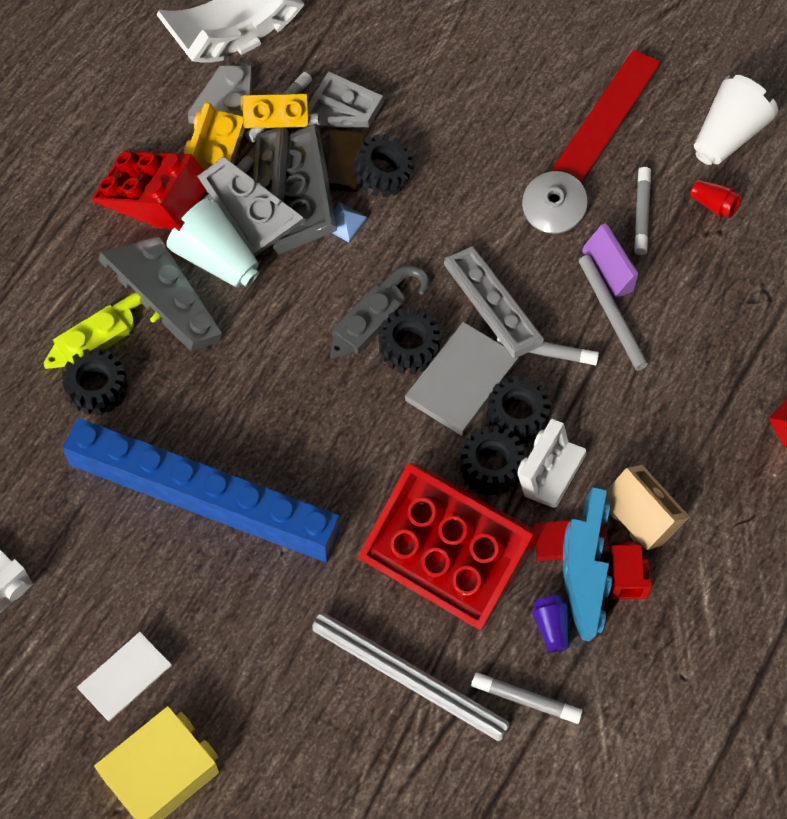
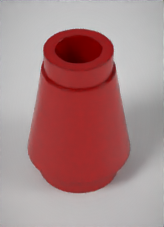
[690,180,742,218]

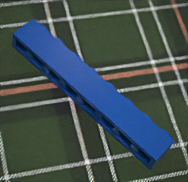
[62,418,340,563]

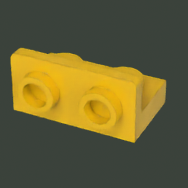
[240,94,308,128]
[184,102,245,171]

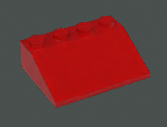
[357,463,541,631]

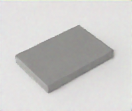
[405,322,519,436]

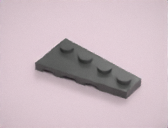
[273,124,337,255]
[98,237,222,351]

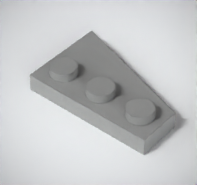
[198,157,306,257]

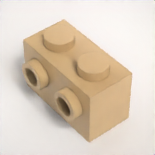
[605,465,690,550]

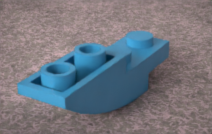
[563,488,612,642]

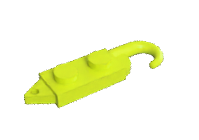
[43,292,161,369]

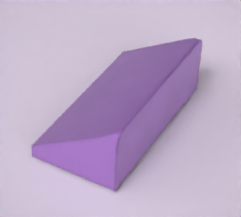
[582,223,638,299]

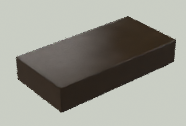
[327,131,364,192]

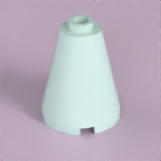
[167,198,259,288]

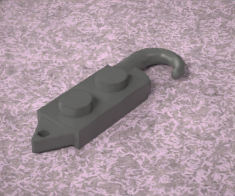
[330,265,429,359]

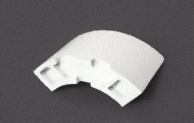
[157,0,305,63]

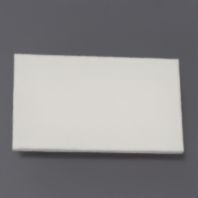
[77,632,172,722]

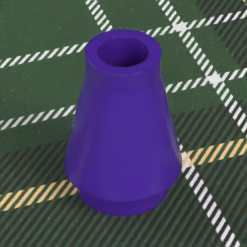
[531,596,569,653]

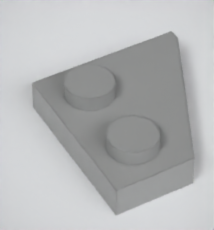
[188,66,252,123]
[304,71,384,128]

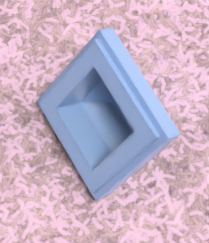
[332,202,367,242]

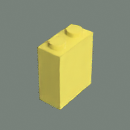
[94,706,219,819]

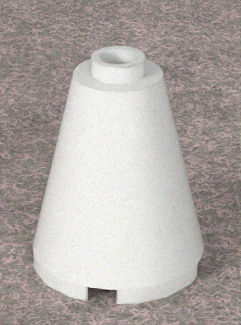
[694,75,779,165]

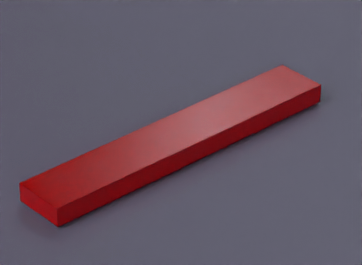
[550,49,660,184]

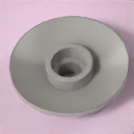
[522,171,587,234]

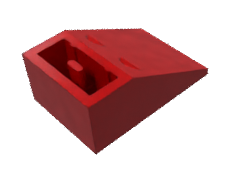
[91,151,206,230]

